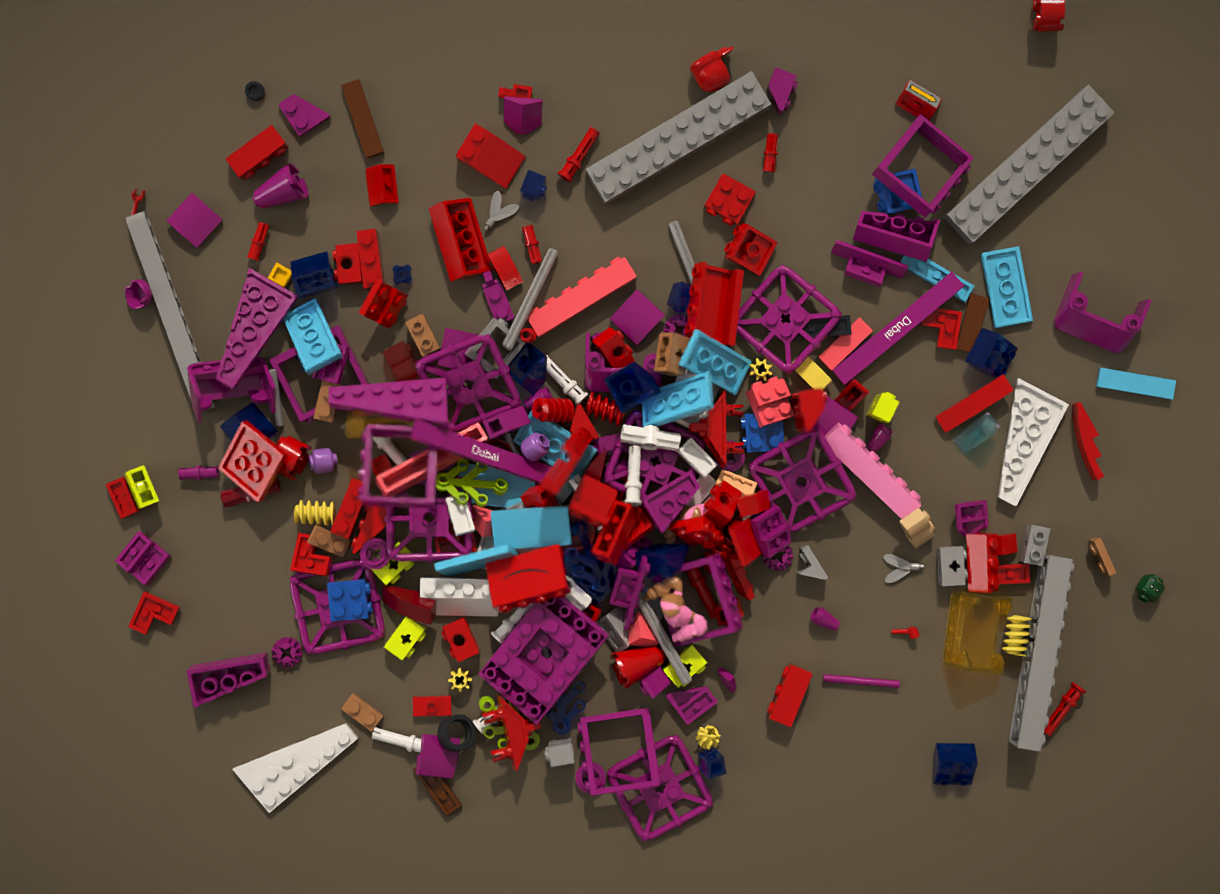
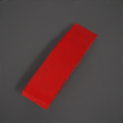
[935,374,1014,433]
[1072,402,1104,480]

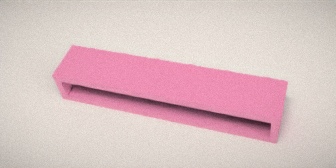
[825,422,921,519]

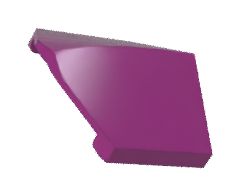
[503,96,543,135]
[955,500,989,537]

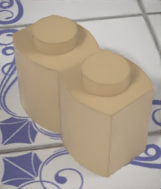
[899,508,935,549]

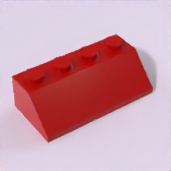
[428,198,493,282]
[789,388,828,433]

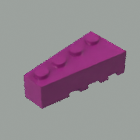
[853,211,940,262]
[186,652,271,708]

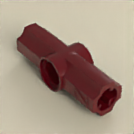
[220,476,281,508]

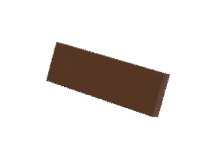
[957,293,989,354]
[413,768,463,817]

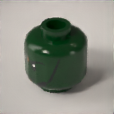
[1135,574,1165,603]

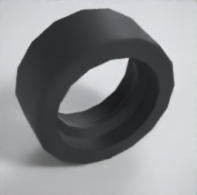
[437,714,476,752]

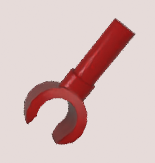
[131,188,146,215]
[892,626,919,639]

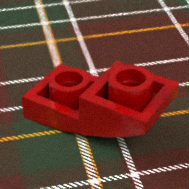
[487,246,523,291]
[737,490,770,517]

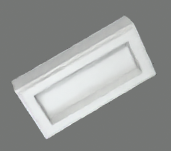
[676,438,718,479]
[446,497,475,536]

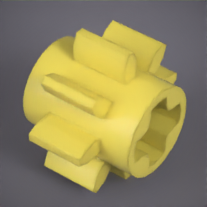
[750,358,773,382]
[448,667,473,692]
[696,725,721,750]

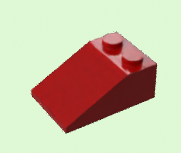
[455,123,526,189]
[729,515,762,567]

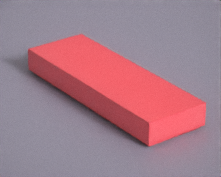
[818,317,873,371]

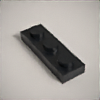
[794,315,852,341]

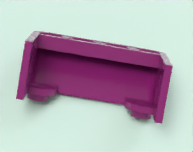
[1053,271,1152,353]
[585,332,662,393]
[187,357,276,423]

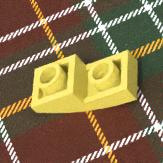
[791,356,832,391]

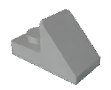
[797,544,828,580]

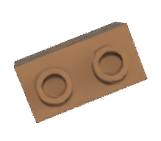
[405,314,441,357]
[654,332,690,376]

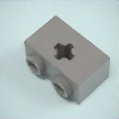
[1018,524,1050,566]
[936,546,968,586]
[545,737,575,767]

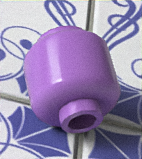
[521,433,549,461]
[308,448,338,474]

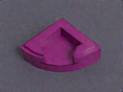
[717,667,737,693]

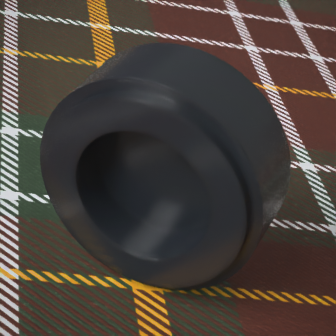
[245,81,265,101]

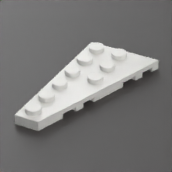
[998,378,1069,506]
[232,723,359,813]

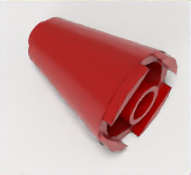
[610,646,666,689]

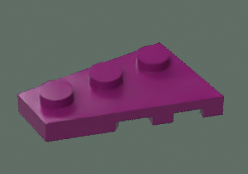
[641,471,700,534]

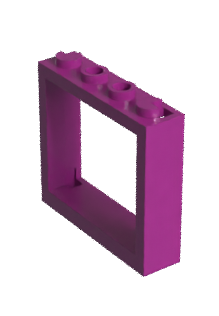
[872,114,974,218]
[269,325,370,424]
[358,425,437,509]
[652,553,743,647]
[577,708,661,796]

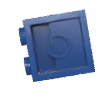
[873,169,922,215]
[741,414,784,452]
[327,579,373,621]

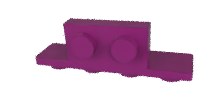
[831,240,908,287]
[609,556,650,630]

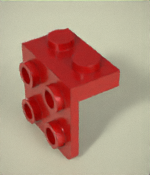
[567,475,617,527]

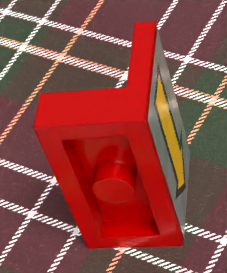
[895,79,942,121]

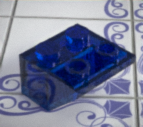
[290,251,338,299]
[965,328,1018,379]
[933,743,978,786]

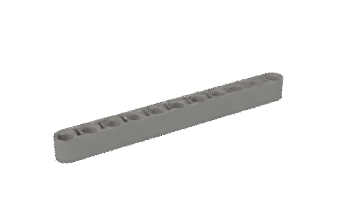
[126,211,216,412]

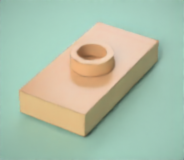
[716,470,757,496]

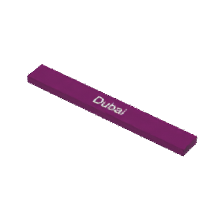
[832,271,964,385]
[410,419,551,484]

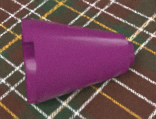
[252,163,309,209]

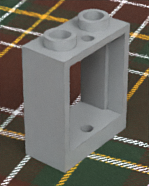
[465,318,525,379]

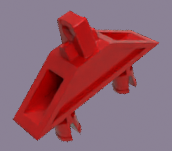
[689,390,744,468]
[482,695,541,772]

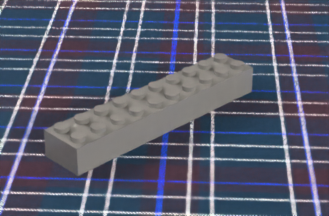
[586,71,771,205]
[943,84,1115,245]
[1008,554,1074,752]

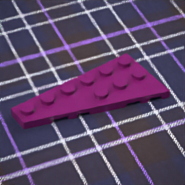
[216,268,298,391]
[328,378,448,428]

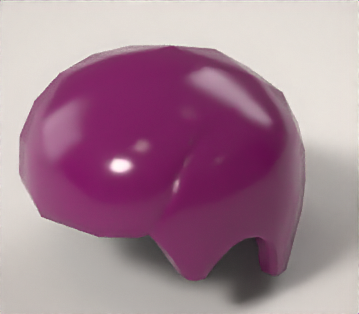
[125,279,153,310]

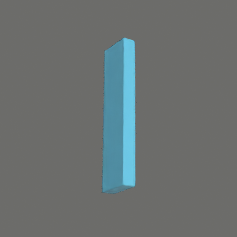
[900,255,975,303]
[1096,368,1176,400]

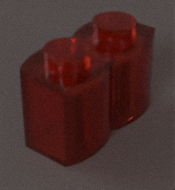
[382,341,419,382]

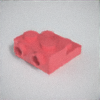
[746,376,795,428]

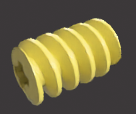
[294,500,336,526]
[1002,615,1032,656]

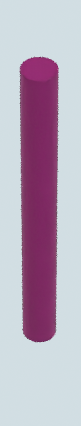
[823,674,900,688]

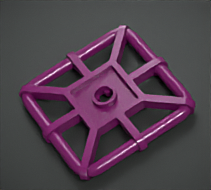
[737,265,842,374]
[415,334,521,432]
[603,410,706,500]
[749,428,857,533]
[384,476,474,563]
[290,559,385,655]
[607,734,714,842]

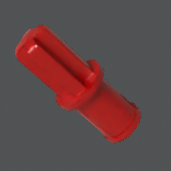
[763,133,778,172]
[247,222,269,261]
[522,225,542,264]
[520,328,537,343]

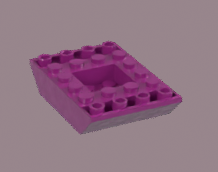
[478,597,609,725]

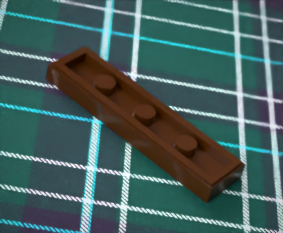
[341,79,384,159]

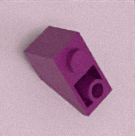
[767,67,798,115]
[483,406,531,439]
[610,536,652,571]
[640,666,671,698]

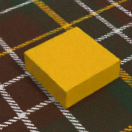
[268,262,294,288]

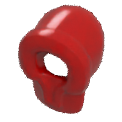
[690,46,735,93]

